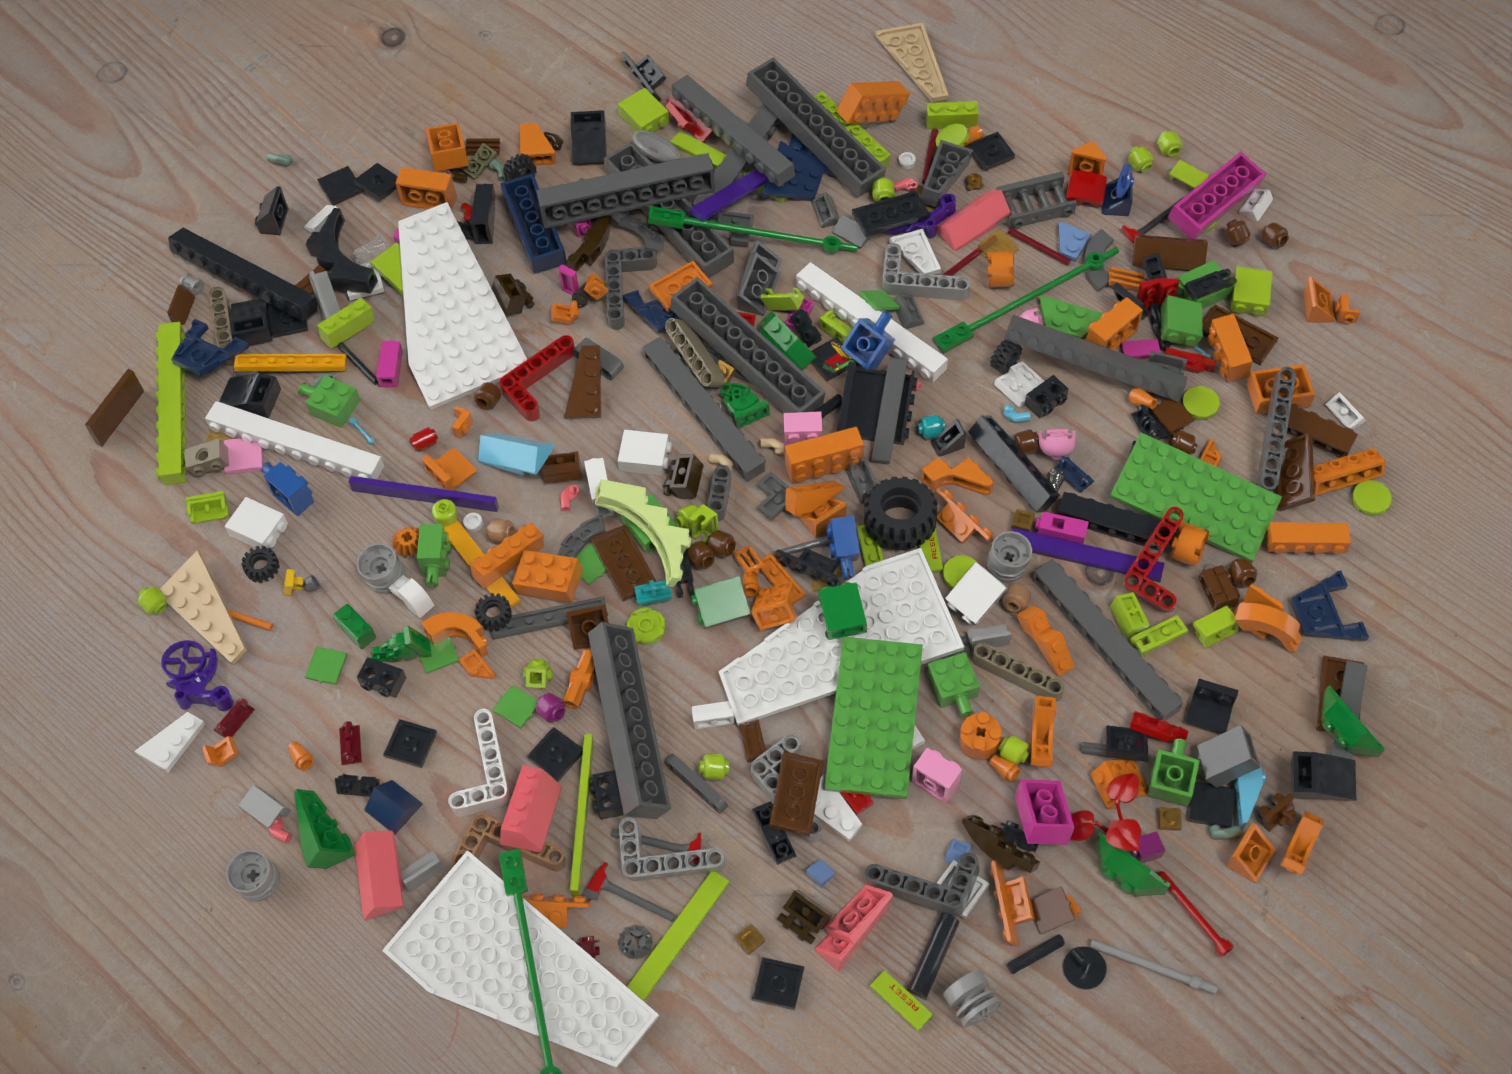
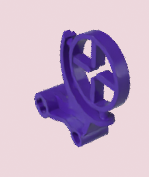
[883,193,956,238]
[161,640,234,711]

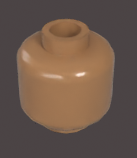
[486,518,516,543]
[1002,584,1031,613]

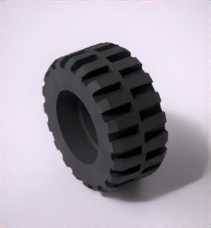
[864,476,938,550]

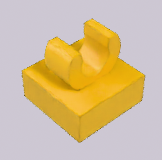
[283,569,304,596]

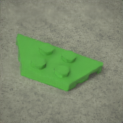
[1039,295,1104,339]

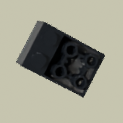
[571,110,607,165]
[230,298,273,345]
[219,373,281,419]
[1291,751,1357,801]

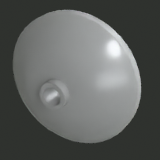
[633,130,680,163]

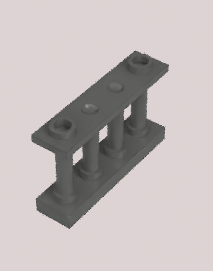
[996,172,1077,229]

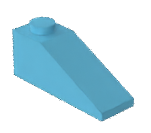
[1233,764,1266,830]

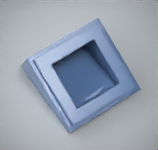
[945,839,973,866]
[806,859,836,888]

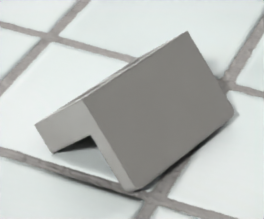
[966,624,1011,651]
[239,785,291,828]
[401,850,445,893]

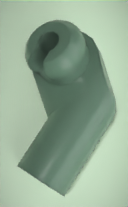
[266,153,293,166]

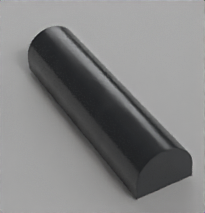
[907,913,960,1000]

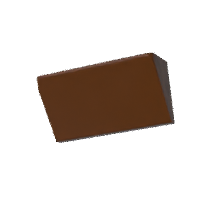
[167,285,195,325]

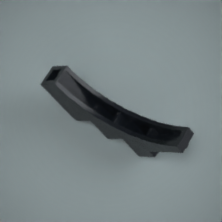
[306,208,378,294]

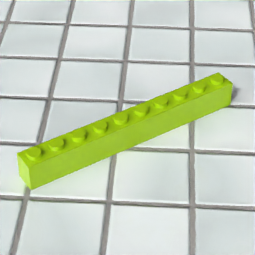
[156,322,187,485]

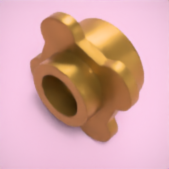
[965,173,984,190]

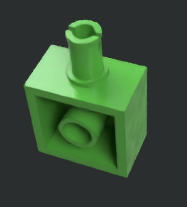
[298,376,361,428]
[417,524,452,588]
[927,652,980,717]
[1147,739,1200,807]

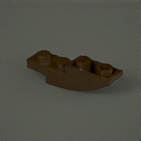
[567,215,611,272]
[962,815,1040,873]

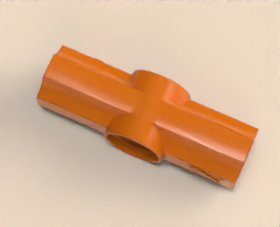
[563,649,595,709]

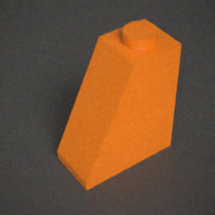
[520,123,556,166]

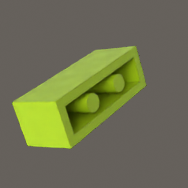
[926,101,979,130]
[317,298,375,349]

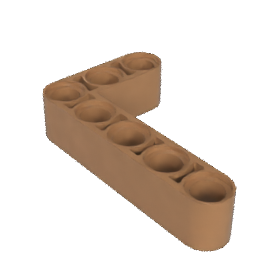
[452,814,566,872]

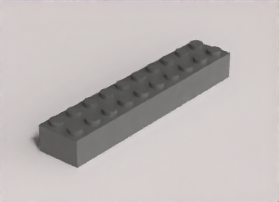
[746,57,886,198]
[604,142,734,278]
[536,153,715,229]
[670,277,826,413]
[588,622,671,819]

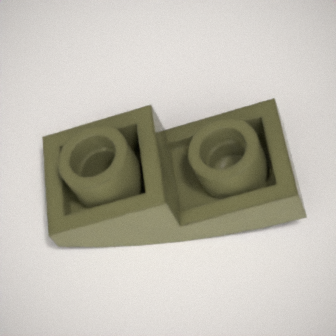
[462,143,498,179]

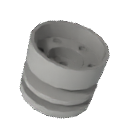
[986,531,1032,582]
[356,543,405,594]
[226,849,280,902]
[943,970,1002,1028]

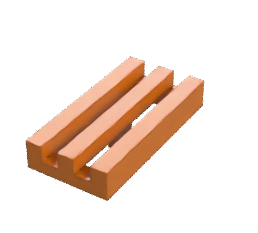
[1109,267,1145,291]
[733,545,766,576]

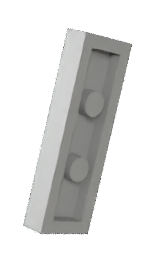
[309,271,340,320]

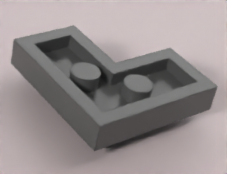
[717,211,754,247]
[758,472,789,521]

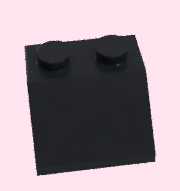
[255,186,289,236]

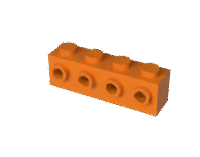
[1314,448,1386,496]
[471,522,544,589]
[1266,522,1351,554]

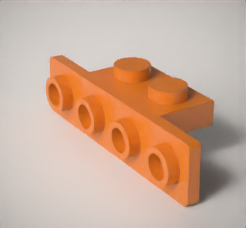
[936,488,994,543]
[990,860,1035,946]
[522,893,591,928]

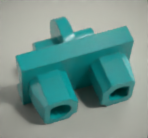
[634,580,673,607]

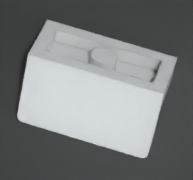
[692,701,734,730]

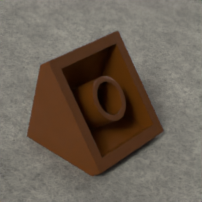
[566,604,609,650]

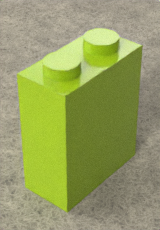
[618,88,669,133]
[1230,266,1273,316]

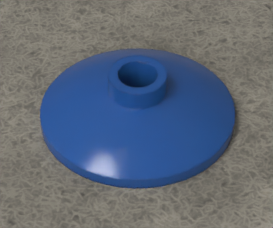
[1117,163,1134,198]

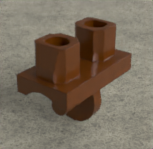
[1258,792,1296,832]

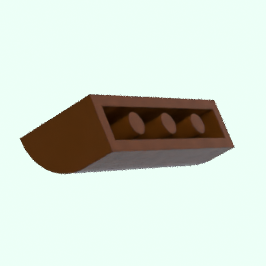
[1132,235,1208,270]

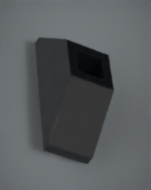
[752,801,797,865]

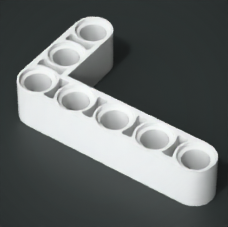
[448,709,510,816]

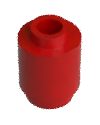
[409,427,438,451]

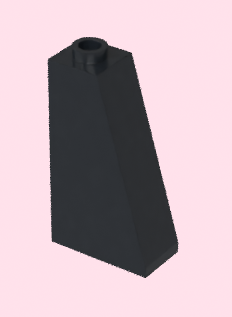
[470,184,496,244]

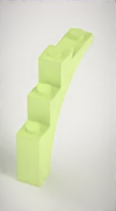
[595,479,691,587]

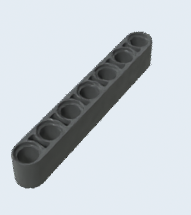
[1256,367,1296,491]

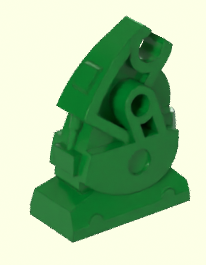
[720,382,770,428]
[371,626,432,662]

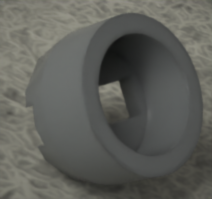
[303,575,320,592]

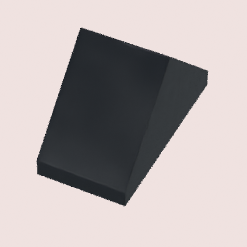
[931,419,966,457]

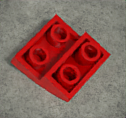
[1066,171,1108,207]
[1136,278,1179,308]

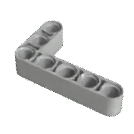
[882,243,970,300]
[751,734,822,843]
[619,817,727,881]

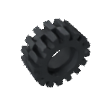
[503,154,537,181]
[990,340,1022,374]
[241,546,280,583]
[475,593,512,631]

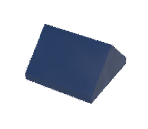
[1102,173,1133,216]
[364,780,423,835]

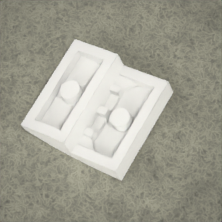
[994,361,1044,407]

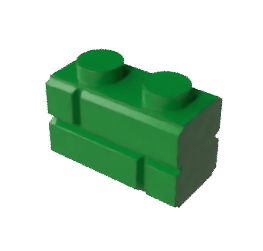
[333,604,376,650]

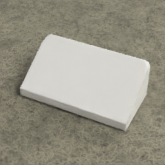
[1239,189,1273,222]
[304,205,338,233]
[1325,392,1366,429]

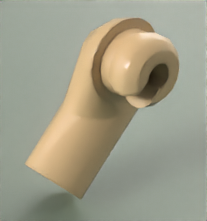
[761,438,785,454]
[709,454,733,471]

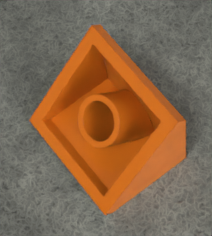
[1067,141,1106,175]
[1303,276,1336,322]
[798,498,847,538]
[1226,823,1276,883]

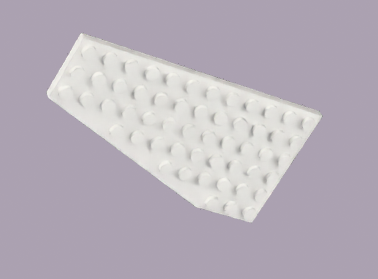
[398,202,527,410]
[719,548,964,726]
[382,850,660,1068]

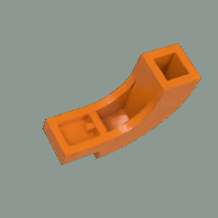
[1234,603,1301,652]
[421,612,488,657]
[1030,696,1056,767]
[1280,811,1324,875]

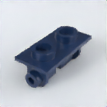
[1054,456,1094,493]

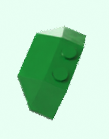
[757,311,817,370]
[1321,685,1385,757]
[1096,833,1171,897]

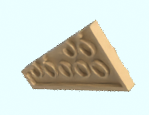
[875,23,949,103]
[160,550,247,665]

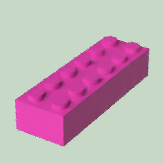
[1167,152,1266,239]

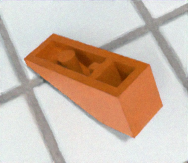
[785,481,844,516]

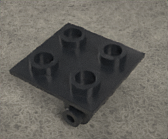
[1131,404,1180,440]

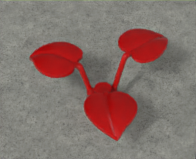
[1070,773,1141,851]

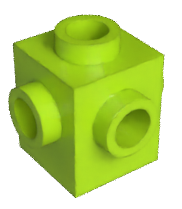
[523,658,553,689]

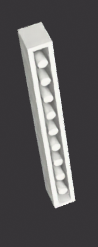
[796,262,948,383]
[205,401,384,479]

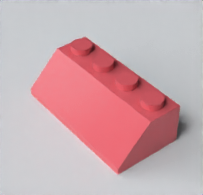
[500,765,562,853]

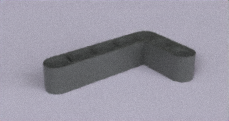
[605,247,657,330]
[865,852,980,916]

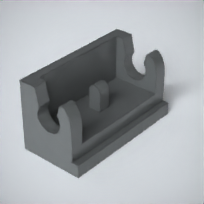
[1148,351,1187,375]
[847,457,877,503]

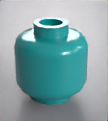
[917,415,945,440]

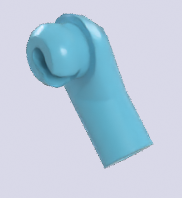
[1003,405,1030,423]

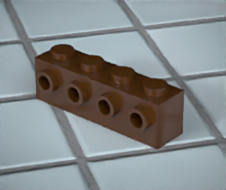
[1277,404,1358,457]

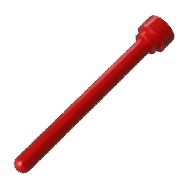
[1158,871,1234,957]

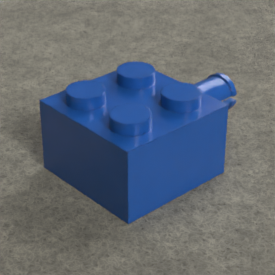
[840,310,896,369]
[261,461,314,517]
[826,515,860,579]

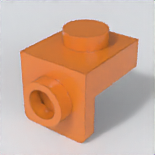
[584,273,608,300]
[1334,294,1360,324]
[551,300,580,325]
[452,406,473,439]
[202,736,239,767]

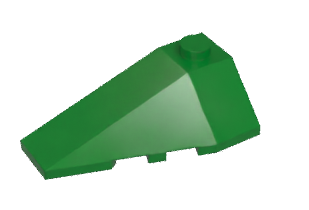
[294,789,356,869]

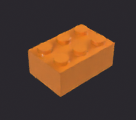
[425,122,468,172]
[396,167,457,211]
[1086,297,1143,351]
[1208,314,1253,383]
[1246,364,1315,414]
[512,550,583,603]

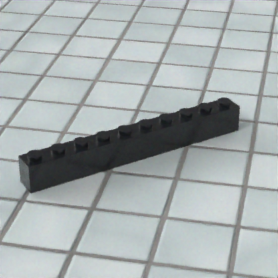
[168,227,317,321]

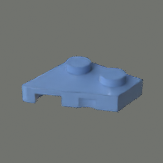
[1058,221,1091,263]

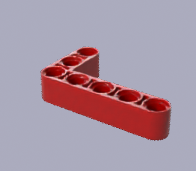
[499,335,575,422]
[1124,507,1184,613]

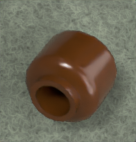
[1224,219,1251,247]
[1261,222,1289,249]
[474,382,501,409]
[1014,429,1039,455]
[1168,430,1197,455]
[706,530,736,558]
[686,541,715,570]
[1228,558,1257,587]

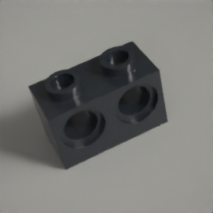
[1142,253,1167,280]
[1025,375,1069,419]
[357,657,406,698]
[590,770,624,820]

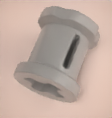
[179,273,204,295]

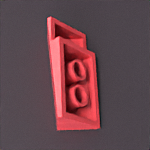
[936,190,1011,251]
[354,831,404,921]
[814,885,893,972]

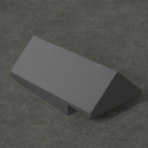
[737,240,782,316]

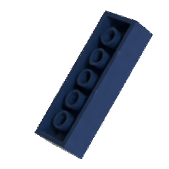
[500,173,567,273]

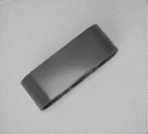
[572,338,624,380]
[708,465,731,521]

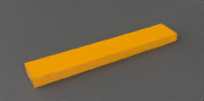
[234,354,347,371]
[444,520,521,608]

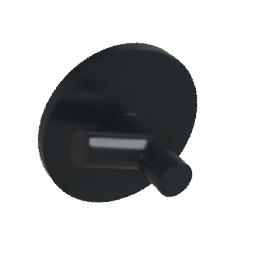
[1063,946,1107,990]

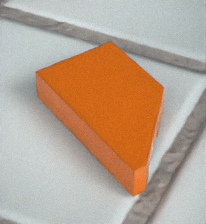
[1200,438,1222,467]
[458,649,496,679]

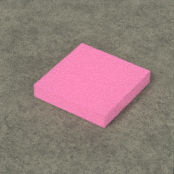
[224,438,263,475]

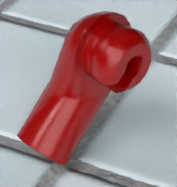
[461,202,472,222]

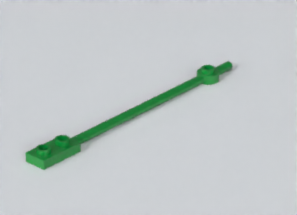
[648,206,858,253]
[933,247,1119,354]
[499,849,562,1074]

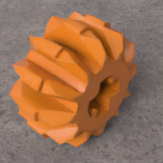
[392,525,419,558]

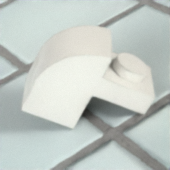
[389,575,435,618]

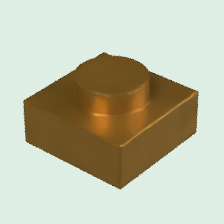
[717,360,737,383]
[1011,509,1035,532]
[1158,807,1182,831]
[735,923,765,955]

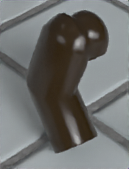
[544,132,563,150]
[446,168,468,183]

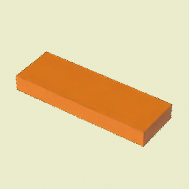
[755,553,806,606]

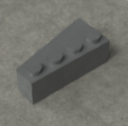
[921,140,973,207]

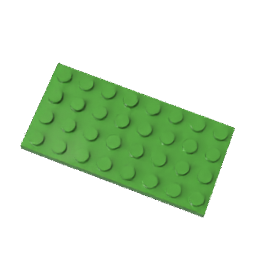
[1109,433,1282,563]
[825,636,923,799]

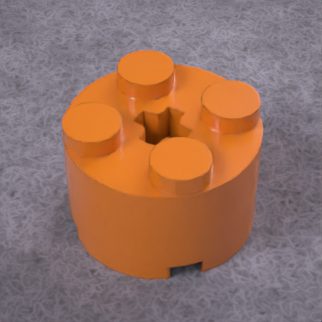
[988,251,1014,288]
[1170,522,1210,567]
[959,712,1002,760]

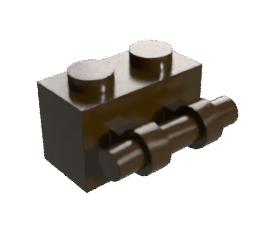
[492,273,535,315]
[663,454,704,498]
[777,889,833,945]

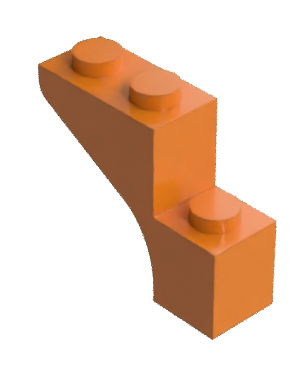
[921,457,994,495]
[1016,605,1075,677]

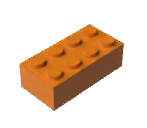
[836,81,910,124]
[785,427,864,484]

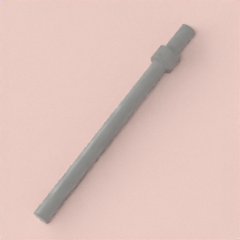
[1090,939,1218,994]

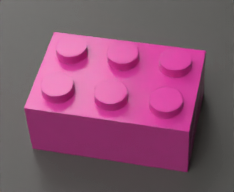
[1015,779,1074,845]

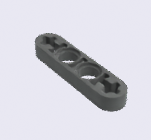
[665,754,728,814]

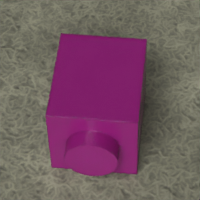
[1130,831,1165,863]

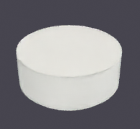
[898,152,916,169]
[463,513,483,532]

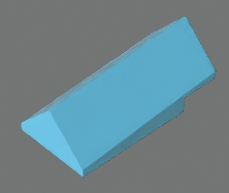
[478,432,555,475]

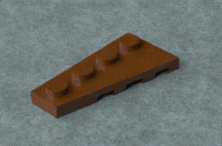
[564,345,601,419]

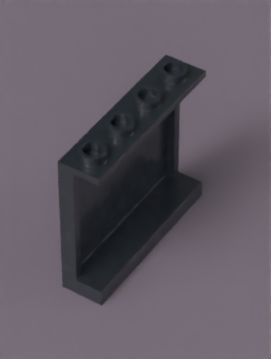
[837,362,918,445]

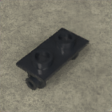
[790,308,822,348]
[335,774,380,797]
[1001,820,1039,852]

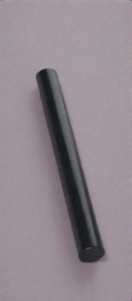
[337,342,378,385]

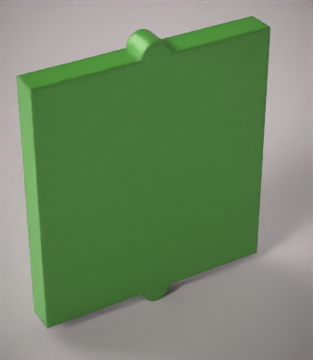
[859,290,900,311]
[577,544,606,585]
[419,637,459,674]
[305,647,348,685]
[493,685,537,729]

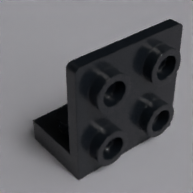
[1186,678,1239,734]

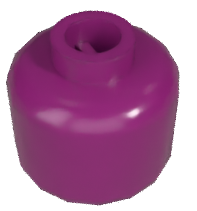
[536,693,566,723]

